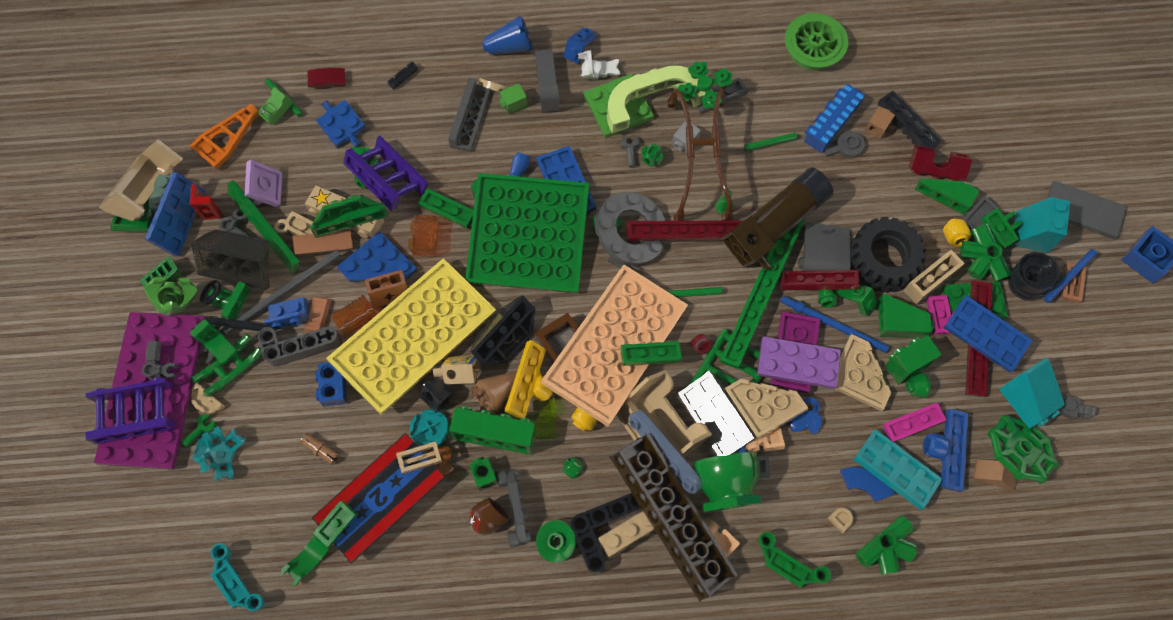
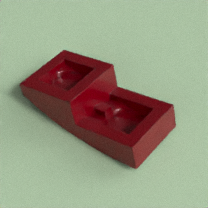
[307,68,346,89]

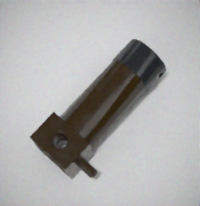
[721,167,834,271]

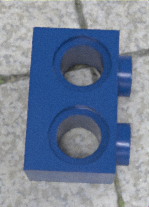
[315,363,347,407]

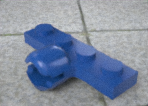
[923,409,968,492]

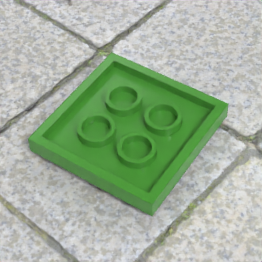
[583,74,654,138]

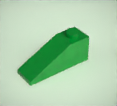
[914,178,980,215]

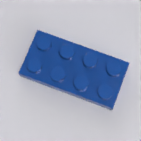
[536,146,597,213]
[145,172,205,256]
[943,295,1033,373]

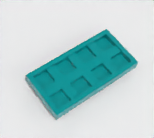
[853,429,942,510]

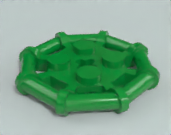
[988,415,1058,484]

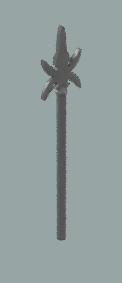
[199,249,341,364]

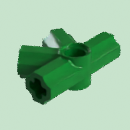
[959,224,1011,282]
[854,515,917,574]

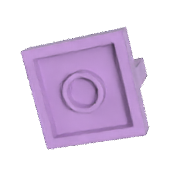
[244,160,282,207]

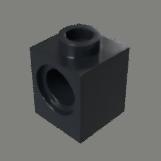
[419,376,454,413]

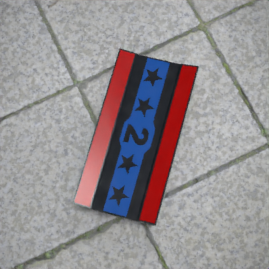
[311,433,446,564]

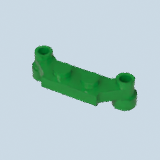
[758,532,831,588]

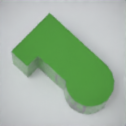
[259,87,294,125]

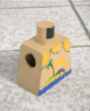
[433,354,482,384]

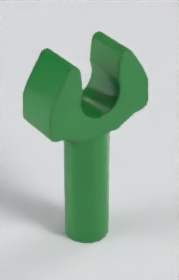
[182,414,218,447]

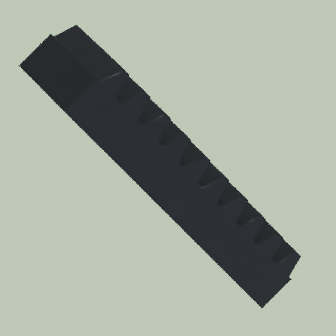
[878,91,941,149]

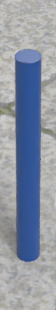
[1043,249,1097,303]

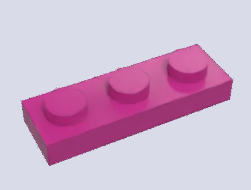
[882,403,946,442]

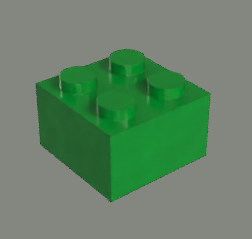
[885,335,942,385]

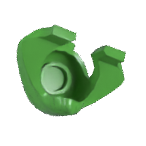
[144,277,198,316]

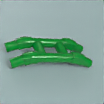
[191,333,262,397]

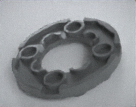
[595,192,666,265]

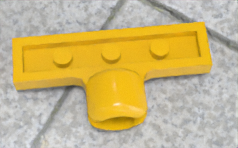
[505,340,554,420]

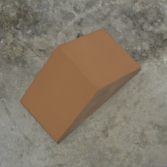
[973,459,1016,491]

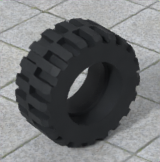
[850,217,926,293]

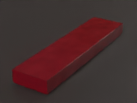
[781,270,859,290]

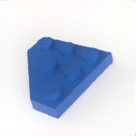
[337,231,417,282]

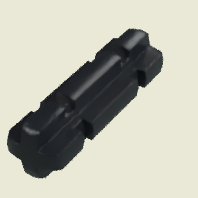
[387,62,418,89]

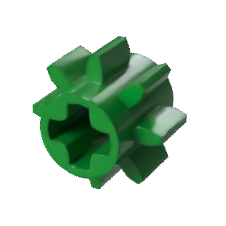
[641,144,664,166]

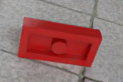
[190,184,222,220]

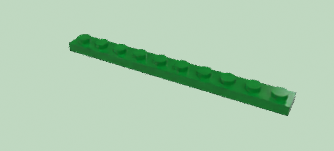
[720,218,806,370]

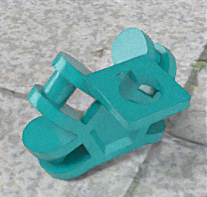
[192,426,246,481]

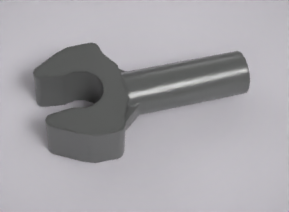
[621,135,639,168]

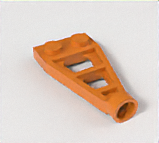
[190,104,259,170]

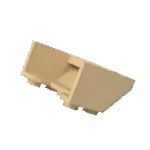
[617,370,712,458]

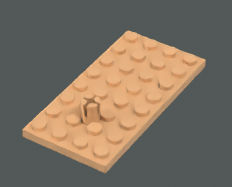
[541,265,688,427]

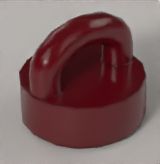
[691,334,712,354]

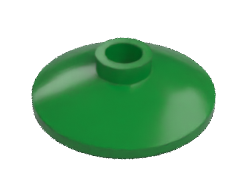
[536,520,576,563]

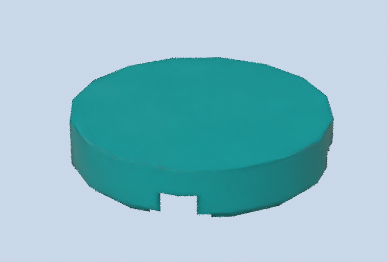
[409,409,450,446]

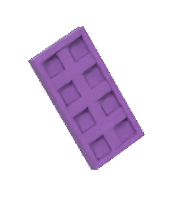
[757,337,841,389]

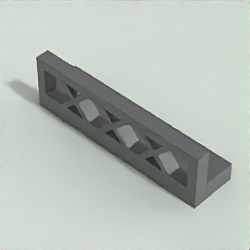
[448,78,491,152]

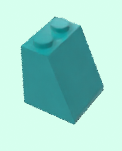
[1011,197,1070,253]
[999,357,1065,429]

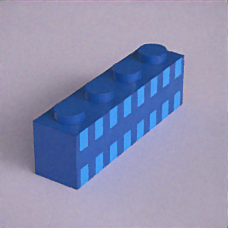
[804,83,865,153]

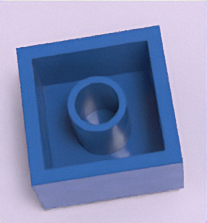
[1121,226,1173,283]

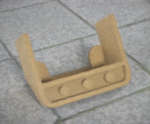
[99,139,183,221]

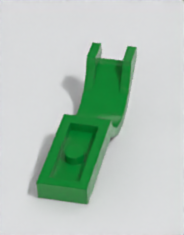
[280,500,358,586]

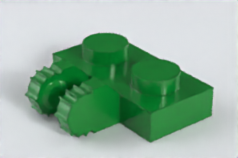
[980,208,1023,249]

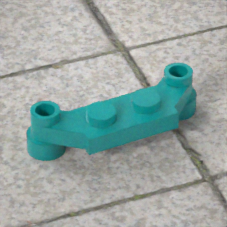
[210,543,266,612]

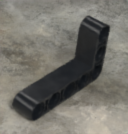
[571,493,643,575]

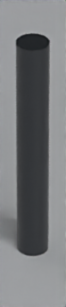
[209,317,269,331]

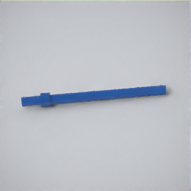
[780,295,889,353]

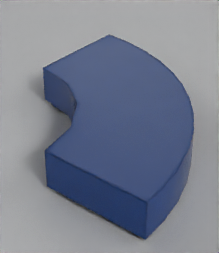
[840,467,895,502]

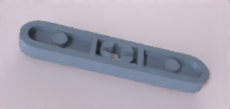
[629,410,702,493]

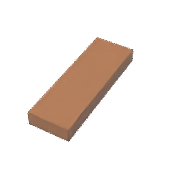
[292,230,353,256]

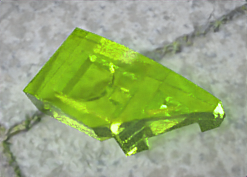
[536,398,557,439]

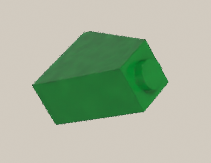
[877,294,934,338]

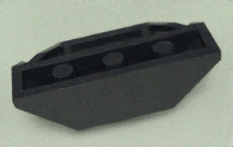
[469,295,536,365]

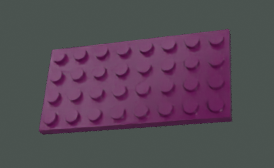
[94,312,207,470]

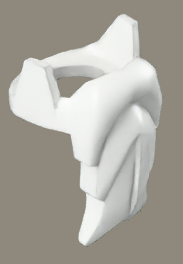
[578,50,620,80]

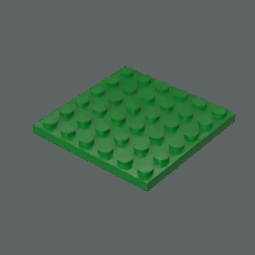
[465,173,589,294]

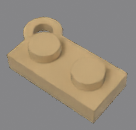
[274,211,313,235]

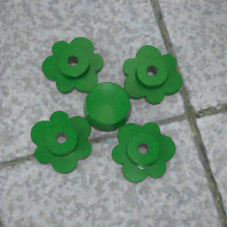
[678,61,733,109]

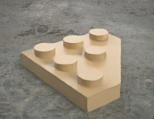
[835,334,891,412]
[724,379,808,440]

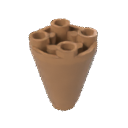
[471,371,517,415]

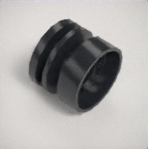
[1008,252,1059,301]

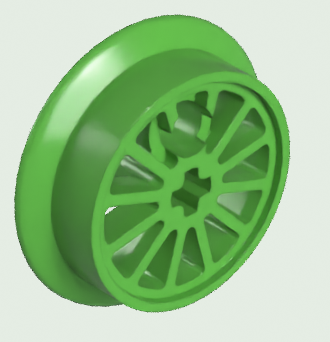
[785,13,848,70]

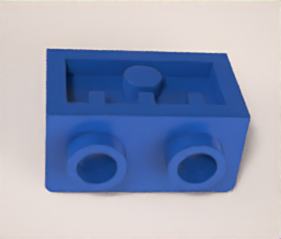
[264,297,309,330]

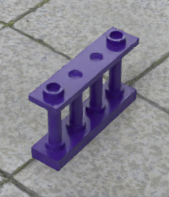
[343,136,428,211]
[85,377,175,444]

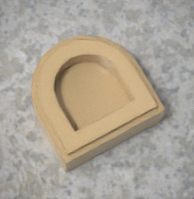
[827,508,853,533]

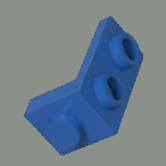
[563,28,597,64]

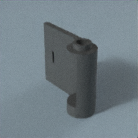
[798,222,850,271]

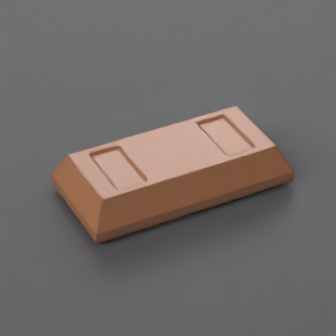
[303,296,332,333]

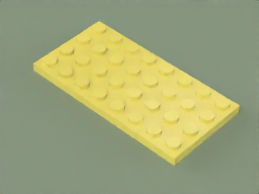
[327,258,496,415]

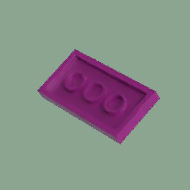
[770,311,820,394]

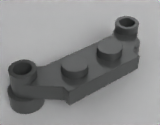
[497,470,531,548]

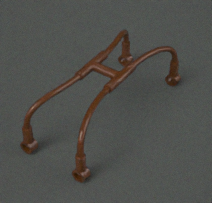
[667,87,733,221]

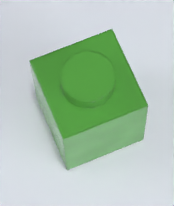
[499,83,528,115]

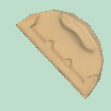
[478,78,509,92]
[191,383,226,414]

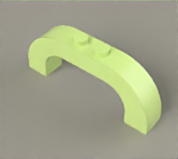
[607,66,713,133]

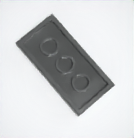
[1047,181,1126,240]

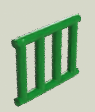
[690,328,762,385]

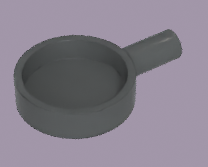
[824,131,865,158]

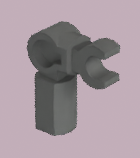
[219,208,253,249]
[142,341,177,380]

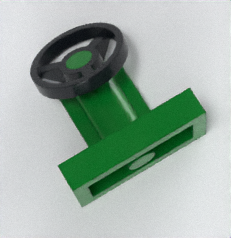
[200,280,251,320]

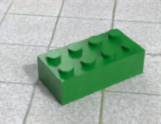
[449,406,536,455]

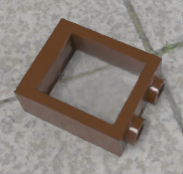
[535,312,579,363]

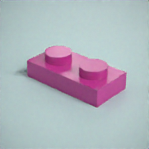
[926,295,952,335]

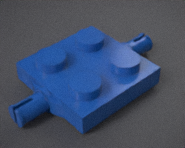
[316,100,366,149]

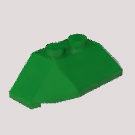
[310,194,389,238]

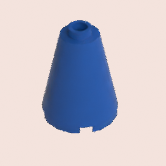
[482,16,532,54]

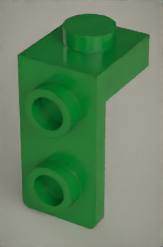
[834,284,878,316]
[190,319,237,365]

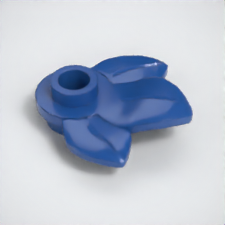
[790,397,822,434]

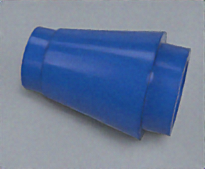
[509,152,530,177]

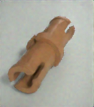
[300,432,340,465]

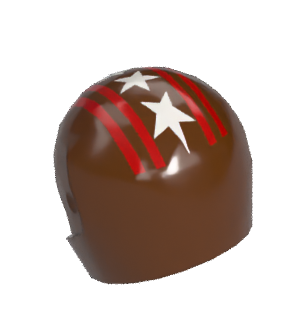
[469,497,509,535]

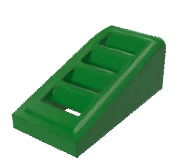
[140,256,183,288]

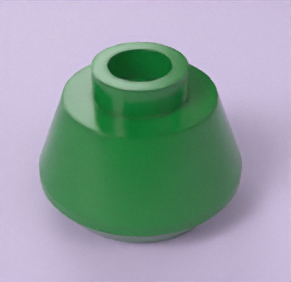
[905,372,931,399]

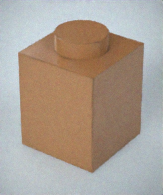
[864,106,895,139]

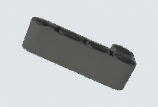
[535,49,559,112]
[258,327,341,367]

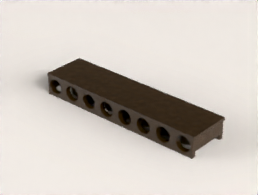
[609,433,738,602]

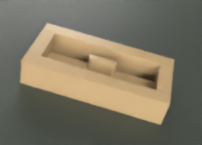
[396,441,442,474]

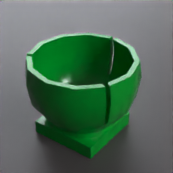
[693,452,762,512]

